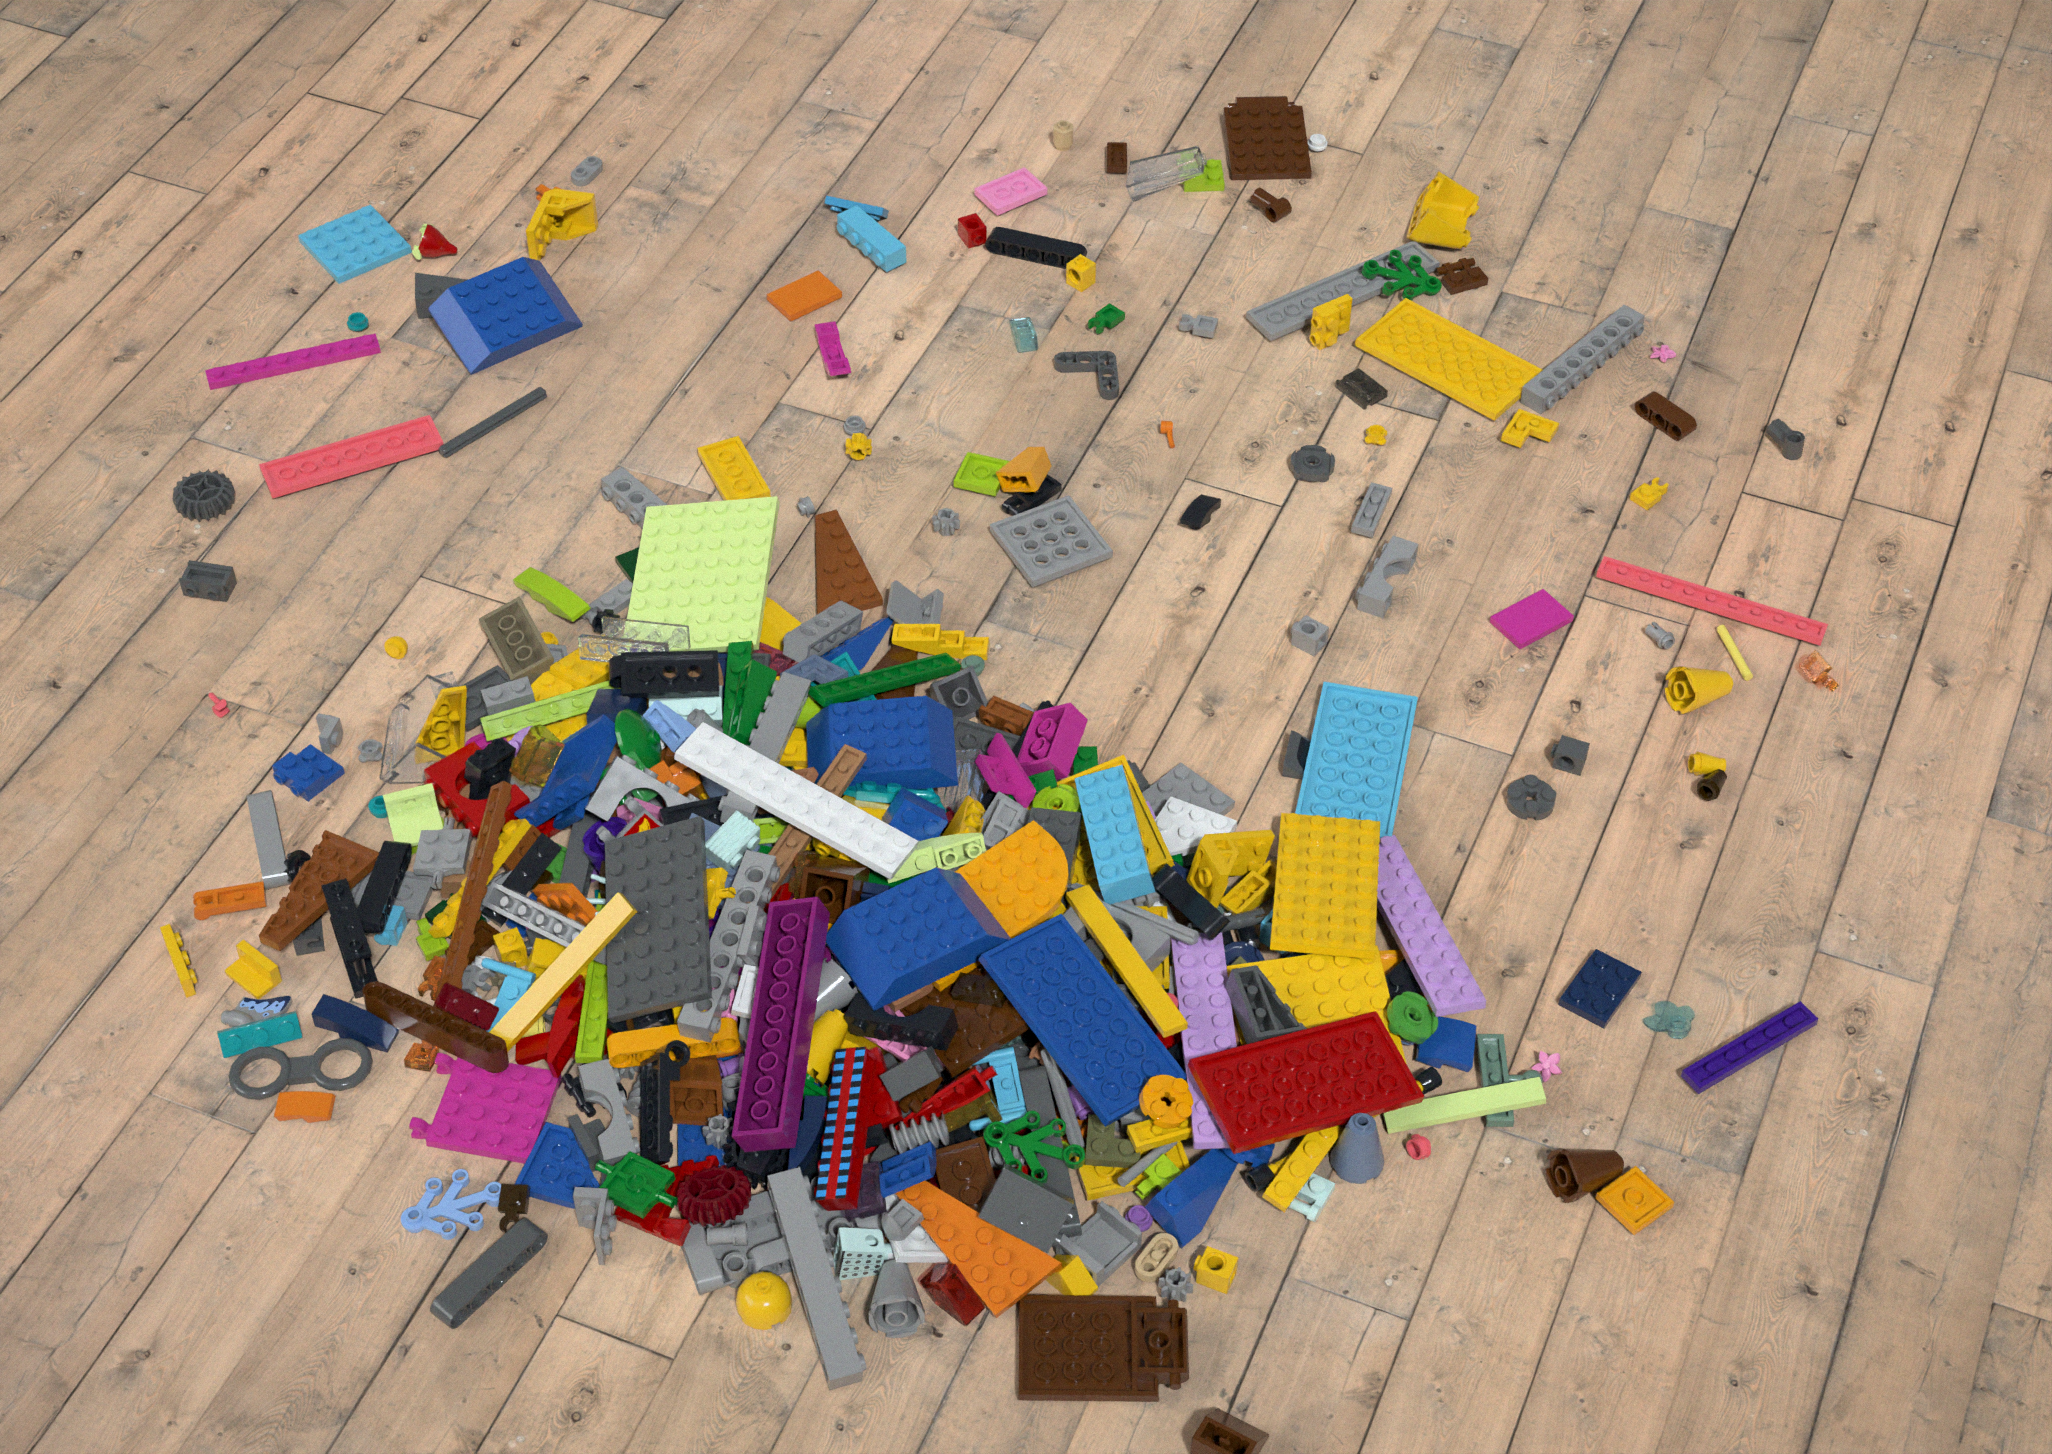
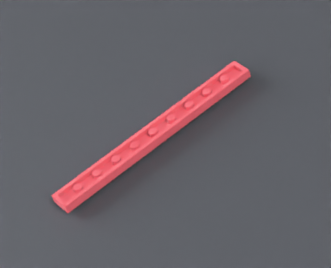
[1596,556,1828,646]

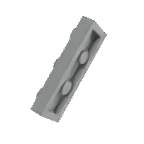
[1351,482,1392,538]

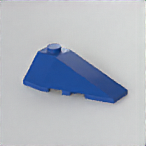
[820,616,894,670]
[1145,1148,1238,1249]

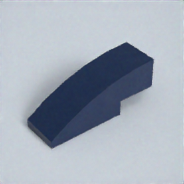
[312,994,399,1053]
[788,1095,828,1173]

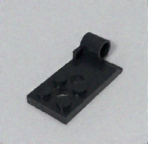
[609,650,719,698]
[640,1040,690,1166]

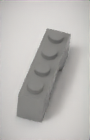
[1355,536,1419,618]
[578,1059,640,1165]

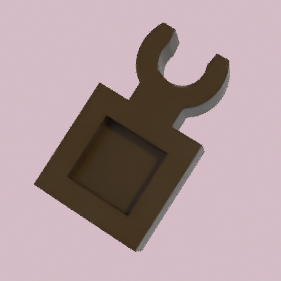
[498,1184,531,1233]

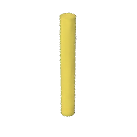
[1716,625,1753,681]

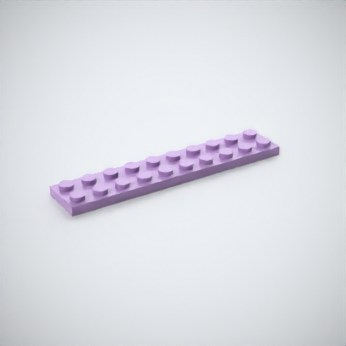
[1377,835,1486,1017]
[1170,932,1237,1149]

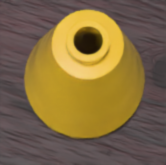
[1665,666,1733,714]
[807,1009,848,1086]

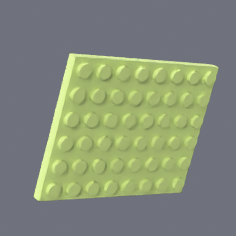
[622,496,780,652]

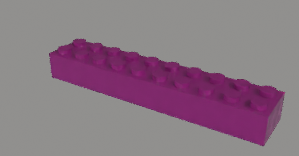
[732,897,830,1152]

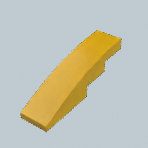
[892,624,990,660]
[1220,859,1277,914]

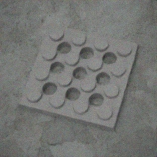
[990,495,1113,587]

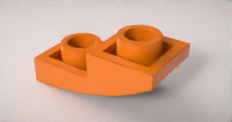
[274,1091,336,1123]

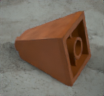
[670,1055,724,1126]

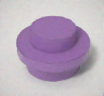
[1125,1205,1153,1232]

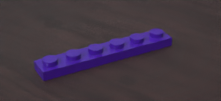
[1681,1001,1818,1094]

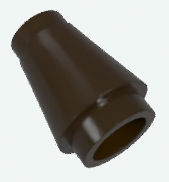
[1697,769,1727,801]

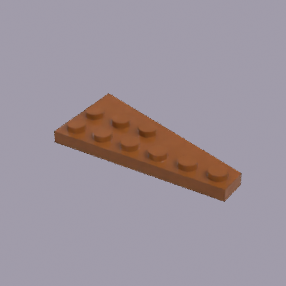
[815,509,883,614]
[259,830,379,951]

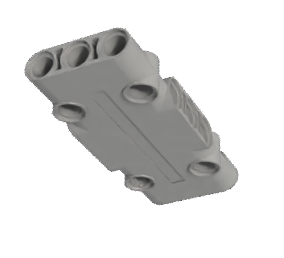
[681,1174,885,1295]

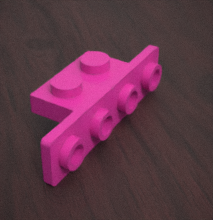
[975,733,1036,808]

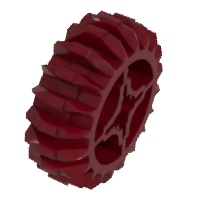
[677,1165,752,1227]

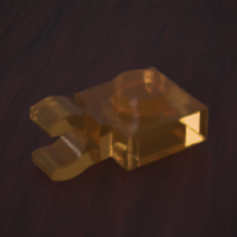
[1798,650,1839,692]

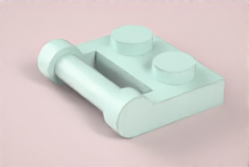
[1289,1173,1335,1222]

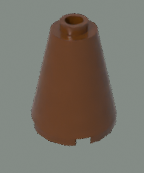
[1546,1148,1624,1203]

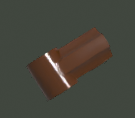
[1251,187,1292,222]

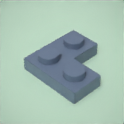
[780,654,848,684]

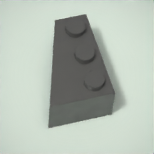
[415,273,468,319]
[1225,965,1306,1044]

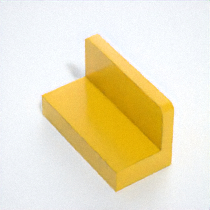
[225,939,282,999]

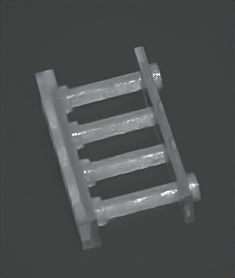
[578,617,691,663]

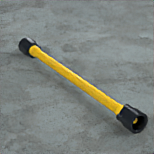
[1245,1067,1442,1192]

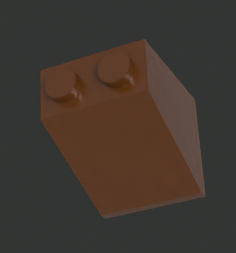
[800,855,870,924]

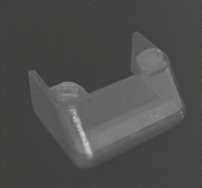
[379,674,453,784]

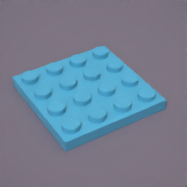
[298,205,412,284]

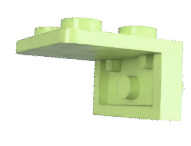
[383,783,443,847]

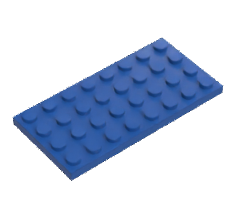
[979,913,1187,1127]

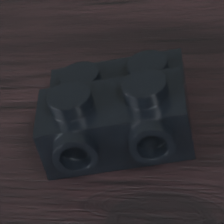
[464,738,516,800]

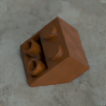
[1191,1408,1269,1454]

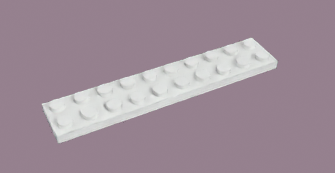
[674,722,918,880]

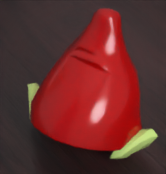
[411,224,458,260]

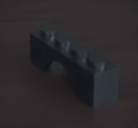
[844,993,958,1051]

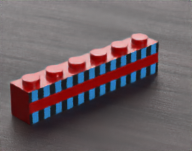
[814,1046,877,1211]

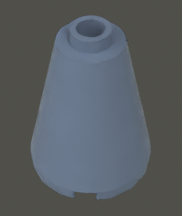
[1330,1113,1384,1184]

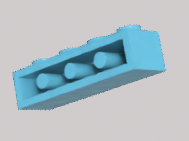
[837,205,906,272]

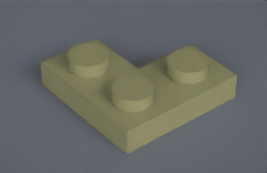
[1085,1114,1140,1168]

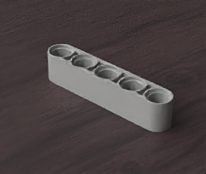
[246,790,291,890]

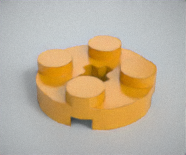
[1139,1075,1194,1129]

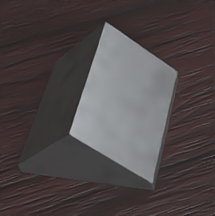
[930,665,988,721]

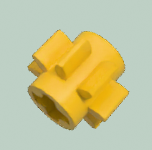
[845,433,872,460]

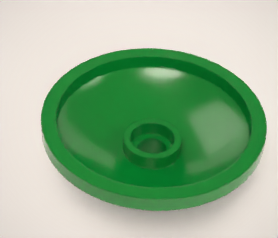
[615,709,662,769]

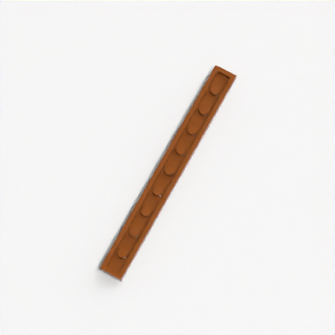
[433,781,512,1015]

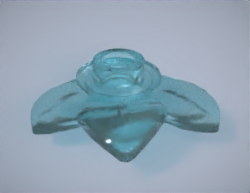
[1643,1001,1695,1039]

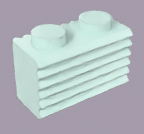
[705,810,760,872]

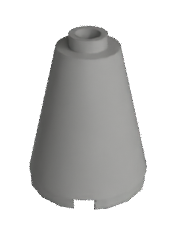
[814,958,858,1022]
[868,1259,925,1338]

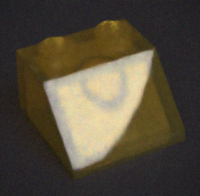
[509,724,565,788]

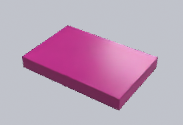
[1490,589,1574,649]

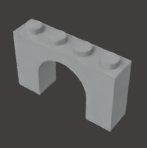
[585,755,700,822]
[1063,898,1170,984]

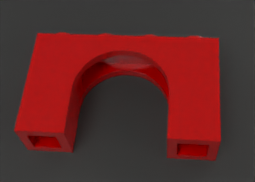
[424,741,530,838]

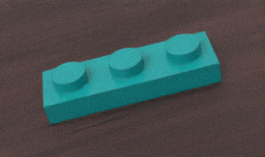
[217,1011,303,1058]

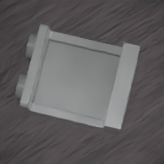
[1056,1201,1142,1287]

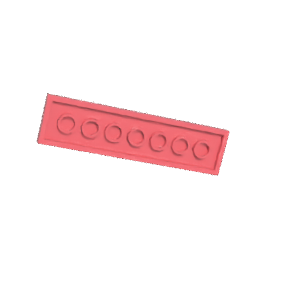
[259,415,444,499]

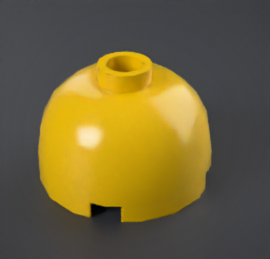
[736,1271,792,1330]

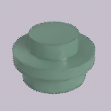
[961,655,985,676]

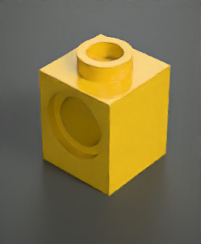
[1066,254,1096,292]
[493,927,528,968]
[1193,1246,1239,1294]

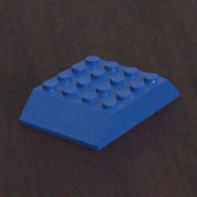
[428,257,583,375]
[806,696,958,796]
[826,867,1011,1011]

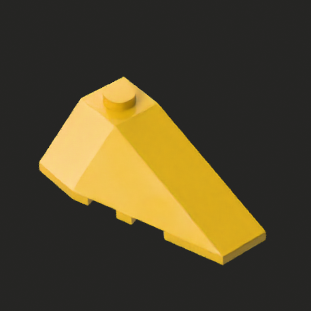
[759,597,802,653]
[415,685,467,762]

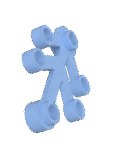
[401,1169,501,1240]

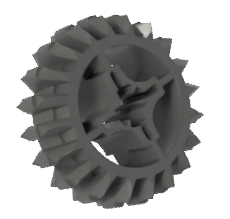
[172,469,235,522]

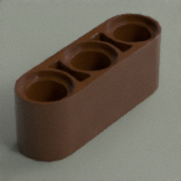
[1635,392,1697,441]

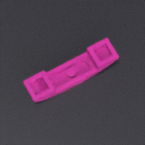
[815,321,851,376]

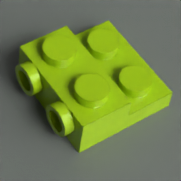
[1178,153,1225,192]

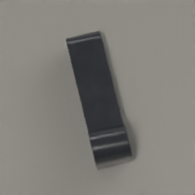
[1152,863,1230,940]

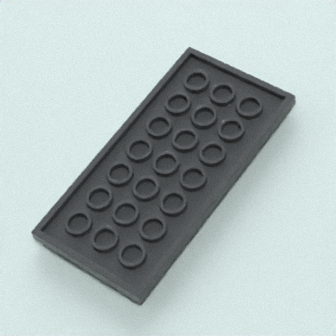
[605,816,712,1023]

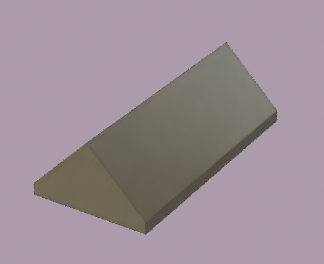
[479,596,554,684]

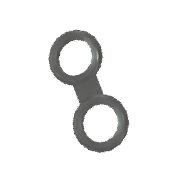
[228,1038,373,1100]

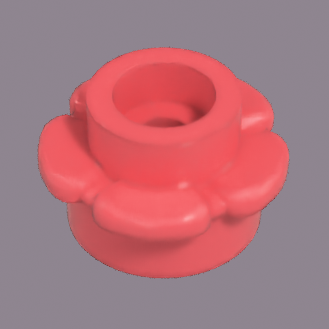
[1406,1134,1431,1160]

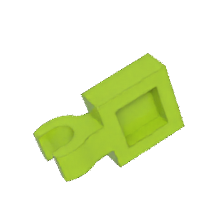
[416,917,449,962]
[1135,1153,1183,1200]

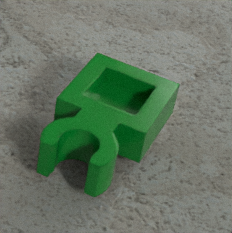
[1088,303,1125,334]

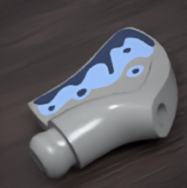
[221,996,292,1027]

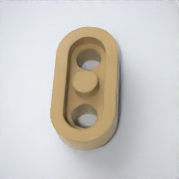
[1135,1233,1178,1282]

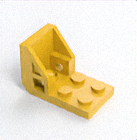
[526,188,598,261]
[1186,830,1275,908]

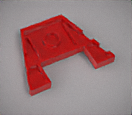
[615,1155,719,1246]

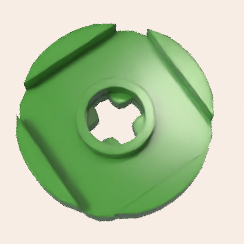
[1387,991,1438,1044]

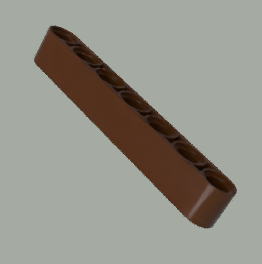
[362,981,509,1073]

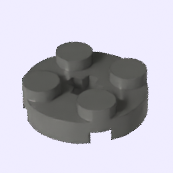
[1290,445,1335,482]
[1506,774,1557,820]

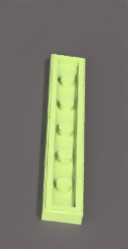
[1383,1077,1546,1134]

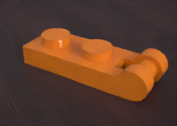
[193,881,266,920]

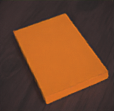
[767,270,842,322]

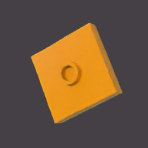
[1595,1166,1675,1235]

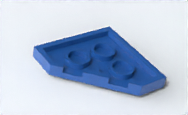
[515,1122,600,1209]

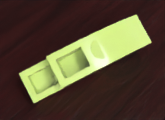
[885,833,986,884]

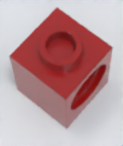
[958,213,987,249]

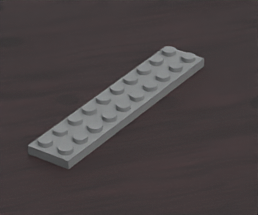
[1246,241,1440,341]

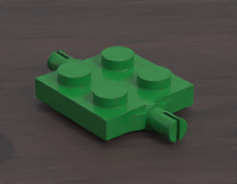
[595,1151,678,1219]

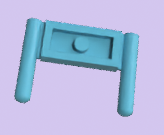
[474,958,536,1032]
[969,1046,1029,1131]

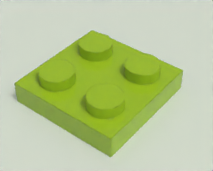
[954,452,1010,496]

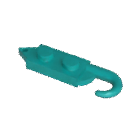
[843,781,941,805]

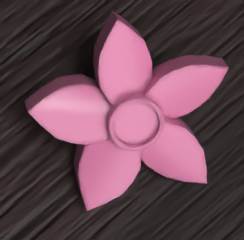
[1650,345,1676,363]
[1532,1051,1562,1082]

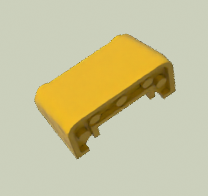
[1406,171,1479,249]

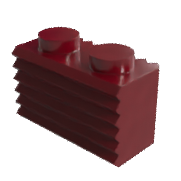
[435,982,499,1031]

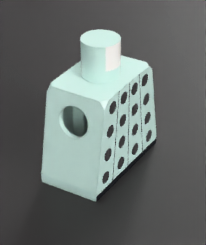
[832,1227,895,1280]

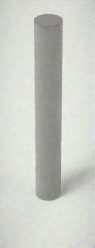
[1117,1142,1178,1187]

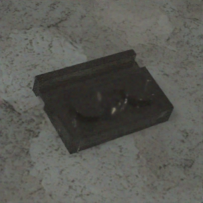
[1335,368,1388,410]

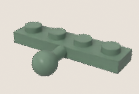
[1476,1034,1543,1127]

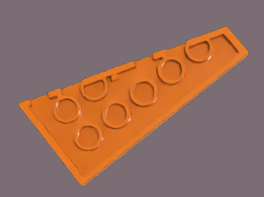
[895,1181,1062,1319]

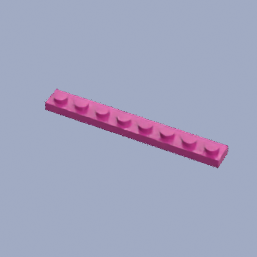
[205,333,381,390]

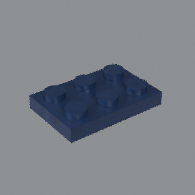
[1558,949,1642,1029]

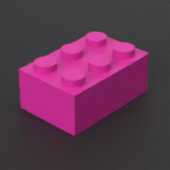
[1017,702,1088,780]

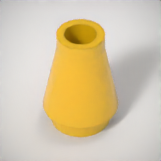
[1688,752,1726,776]

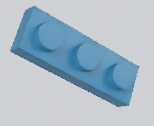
[824,196,889,221]

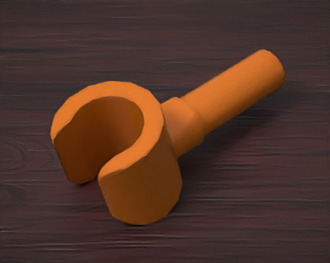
[1160,420,1175,448]

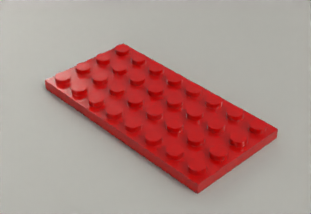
[1188,1011,1425,1154]

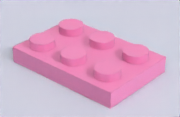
[975,167,1047,216]

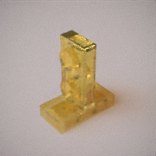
[930,1087,1003,1132]

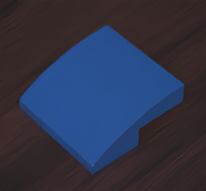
[1416,1016,1477,1072]
[879,1141,936,1198]

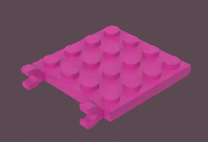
[409,1053,562,1164]

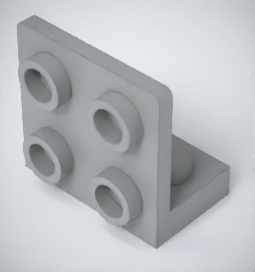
[573,1187,617,1265]

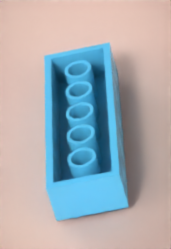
[1074,765,1155,905]

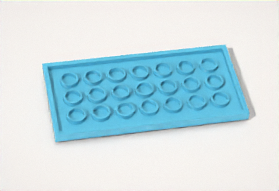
[1295,682,1418,839]

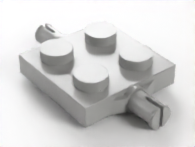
[413,817,472,889]

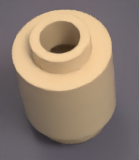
[1053,120,1073,151]

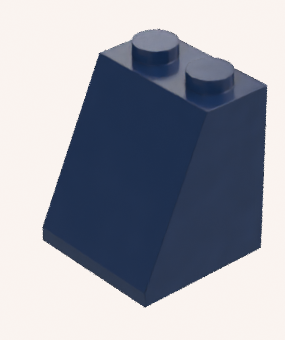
[587,689,647,724]

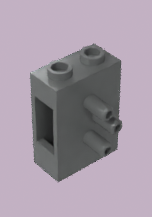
[978,1163,1076,1253]

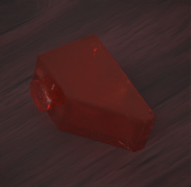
[919,1263,985,1326]

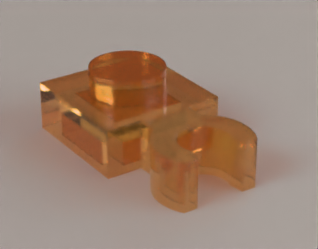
[418,955,446,1001]
[404,1040,439,1072]

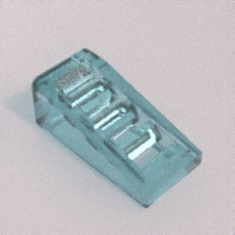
[1009,317,1038,353]

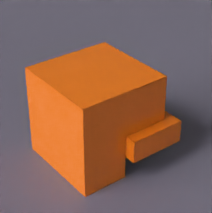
[649,760,705,801]

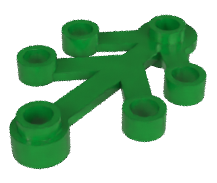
[1361,250,1442,301]
[984,1111,1086,1184]

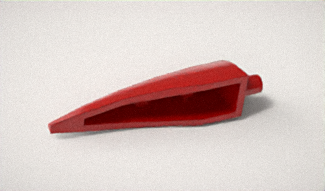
[895,1065,998,1130]

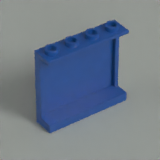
[514,714,617,827]

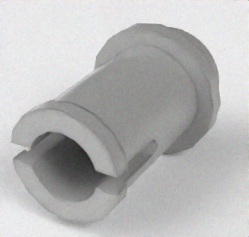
[1645,622,1675,649]

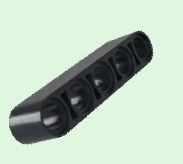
[985,227,1087,269]
[357,840,412,934]

